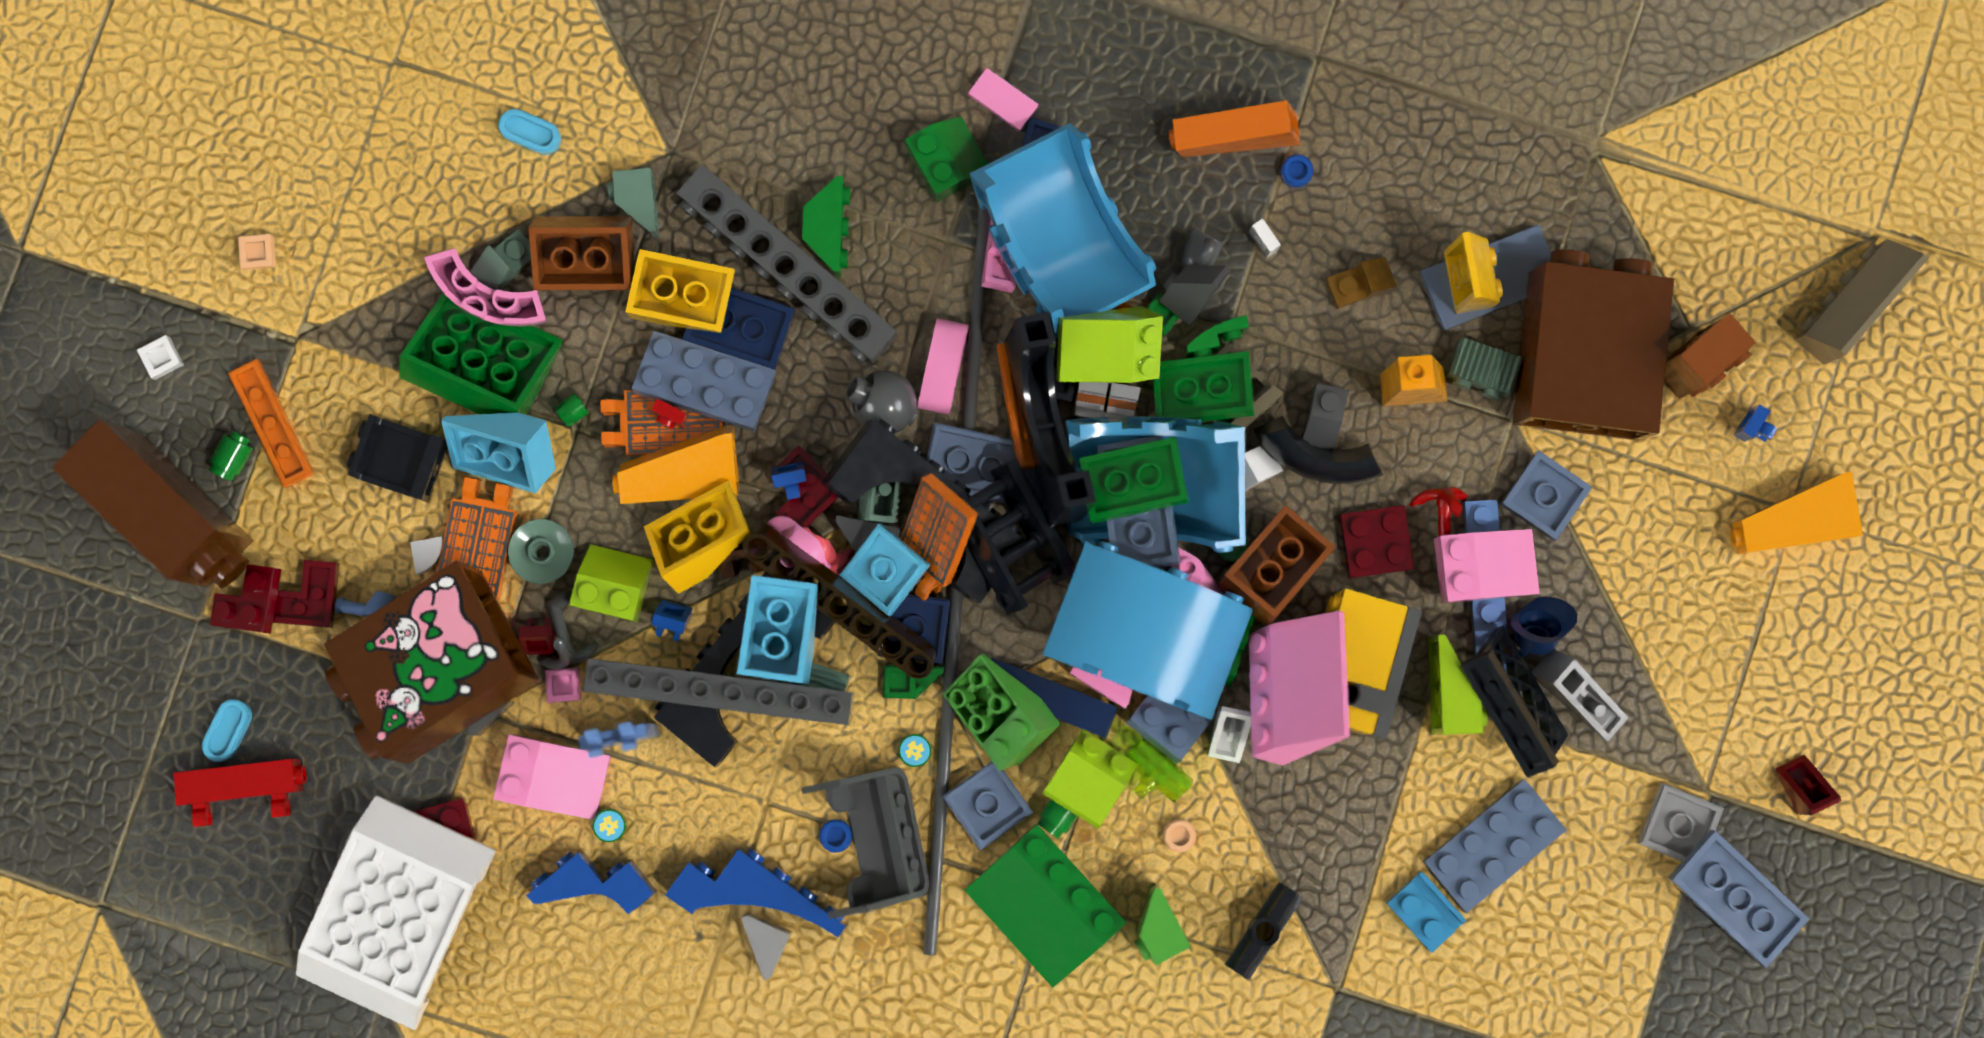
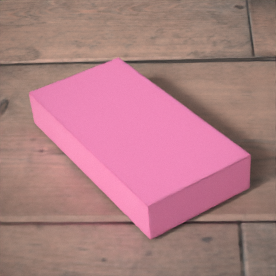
[968,68,1039,132]

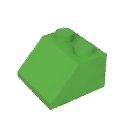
[1134,884,1191,966]

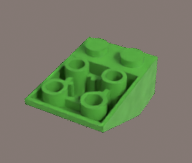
[943,654,1060,771]

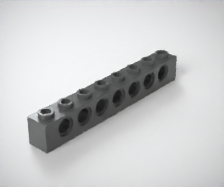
[676,165,898,365]
[583,658,854,726]

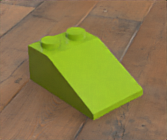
[1056,306,1163,383]
[1427,634,1488,735]

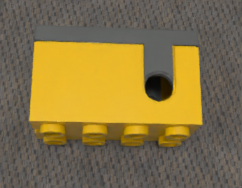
[1325,588,1422,739]

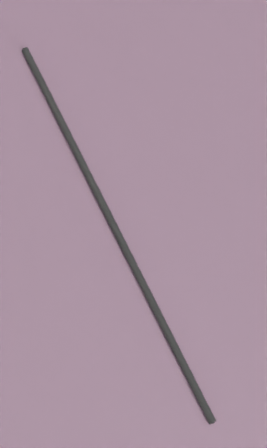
[923,206,991,955]

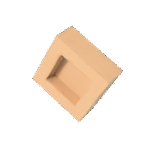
[238,234,276,271]

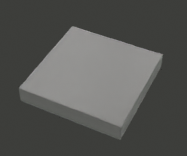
[1637,783,1724,862]

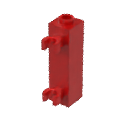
[173,759,307,827]

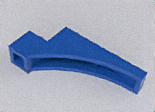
[665,847,847,937]

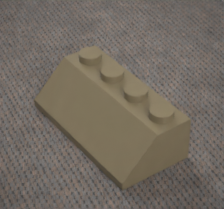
[1795,239,1929,365]

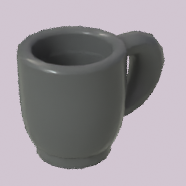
[1180,230,1223,269]

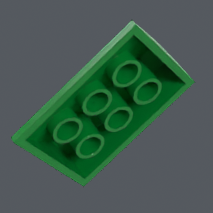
[399,293,563,415]
[964,823,1127,988]

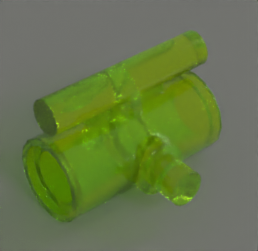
[1126,737,1194,803]

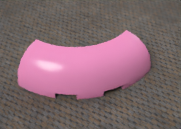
[424,248,547,327]

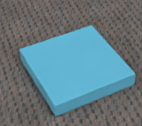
[839,523,931,616]

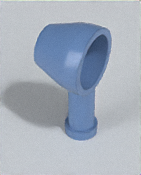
[335,591,396,618]

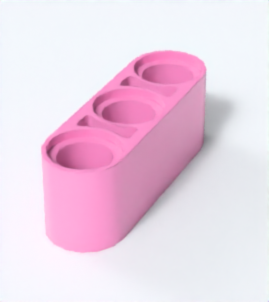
[917,318,969,415]

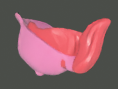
[766,516,856,576]

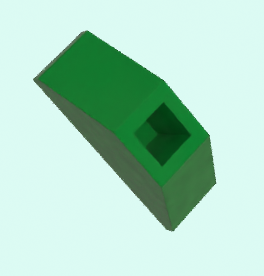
[802,176,851,277]

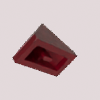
[1776,754,1841,815]

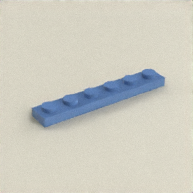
[1463,500,1507,673]

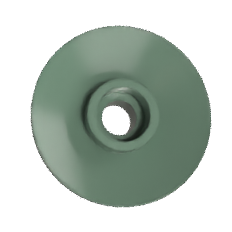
[508,519,574,584]

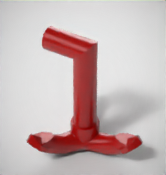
[1409,486,1468,537]

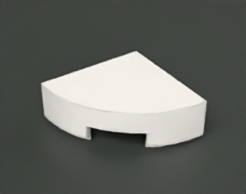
[410,536,444,575]

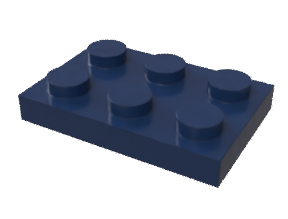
[683,288,796,370]

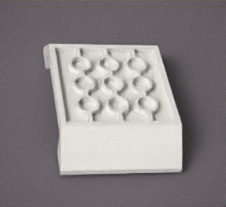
[296,795,496,1030]

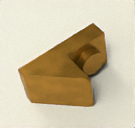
[1325,257,1397,309]

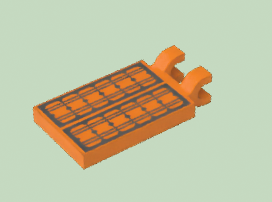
[600,390,723,456]
[900,473,978,601]
[437,477,518,602]

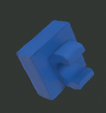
[1734,404,1777,442]
[771,461,806,500]
[652,599,693,642]

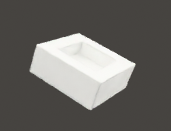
[1249,218,1281,258]
[137,335,184,380]

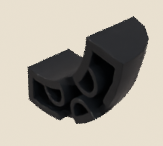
[1253,416,1383,484]

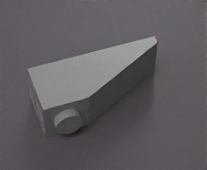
[1531,649,1629,742]

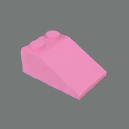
[1434,529,1540,604]
[493,735,611,820]

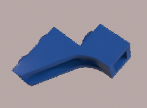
[526,852,657,914]

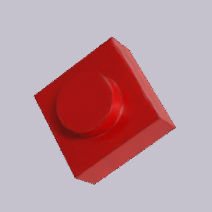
[651,399,688,430]

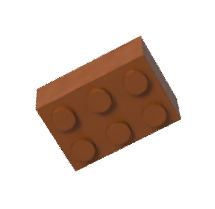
[528,216,635,290]
[1664,313,1756,399]
[1218,505,1336,626]

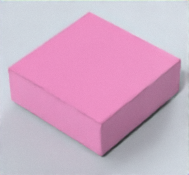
[545,667,582,703]

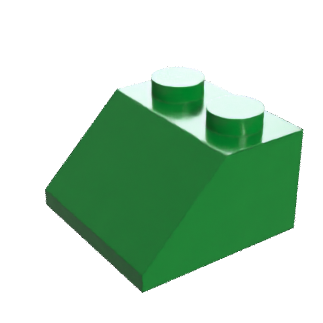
[905,116,988,203]

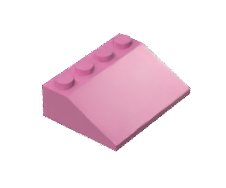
[1248,611,1350,766]

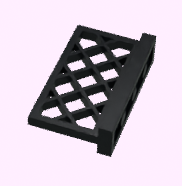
[1460,626,1568,778]

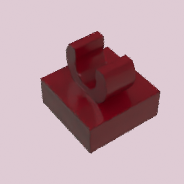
[518,617,556,655]

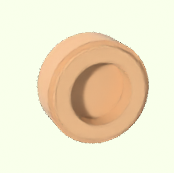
[1163,819,1196,852]

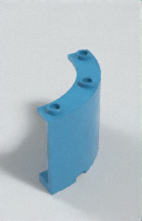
[969,123,1156,338]
[1066,416,1245,552]
[1043,541,1253,720]

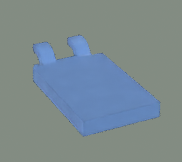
[578,722,660,758]

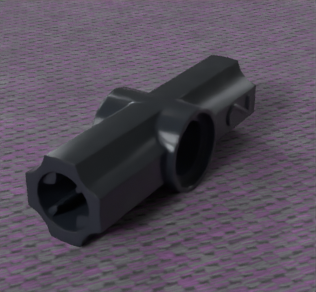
[1224,882,1303,981]

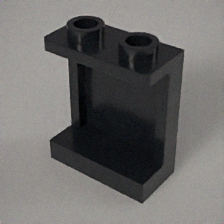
[347,414,448,503]

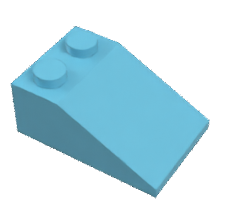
[441,412,556,494]
[737,575,818,685]

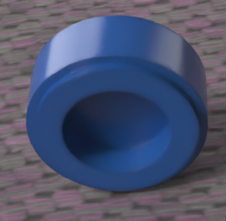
[1280,155,1314,188]
[819,819,853,853]

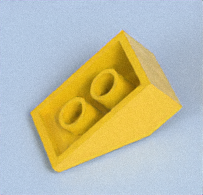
[1444,232,1503,314]
[625,249,735,333]
[644,480,750,594]

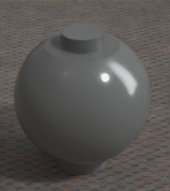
[845,370,918,434]

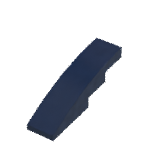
[991,658,1118,738]

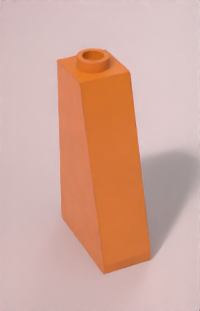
[1169,100,1301,157]

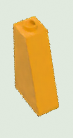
[1380,355,1448,407]
[612,425,740,504]
[1730,472,1863,555]

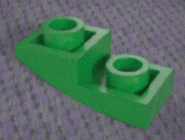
[1184,315,1249,357]

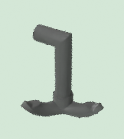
[539,590,599,670]

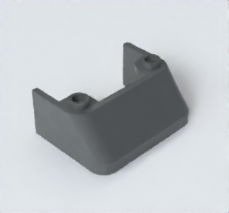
[801,767,929,919]

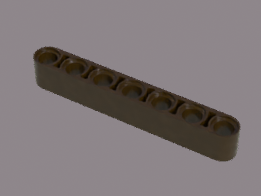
[743,524,936,679]

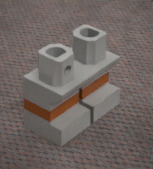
[1074,382,1141,423]

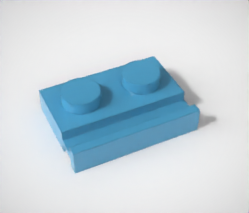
[1386,871,1467,953]

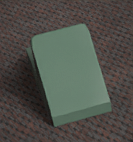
[471,228,531,290]

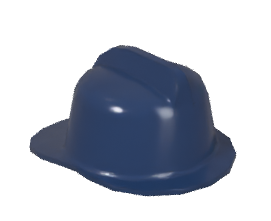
[1511,597,1577,657]

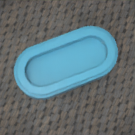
[499,109,562,155]
[202,699,252,762]

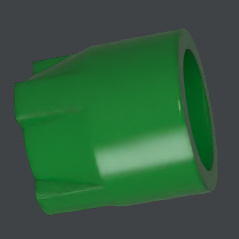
[554,392,589,428]

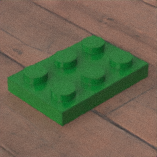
[1153,351,1255,422]
[1079,437,1189,524]

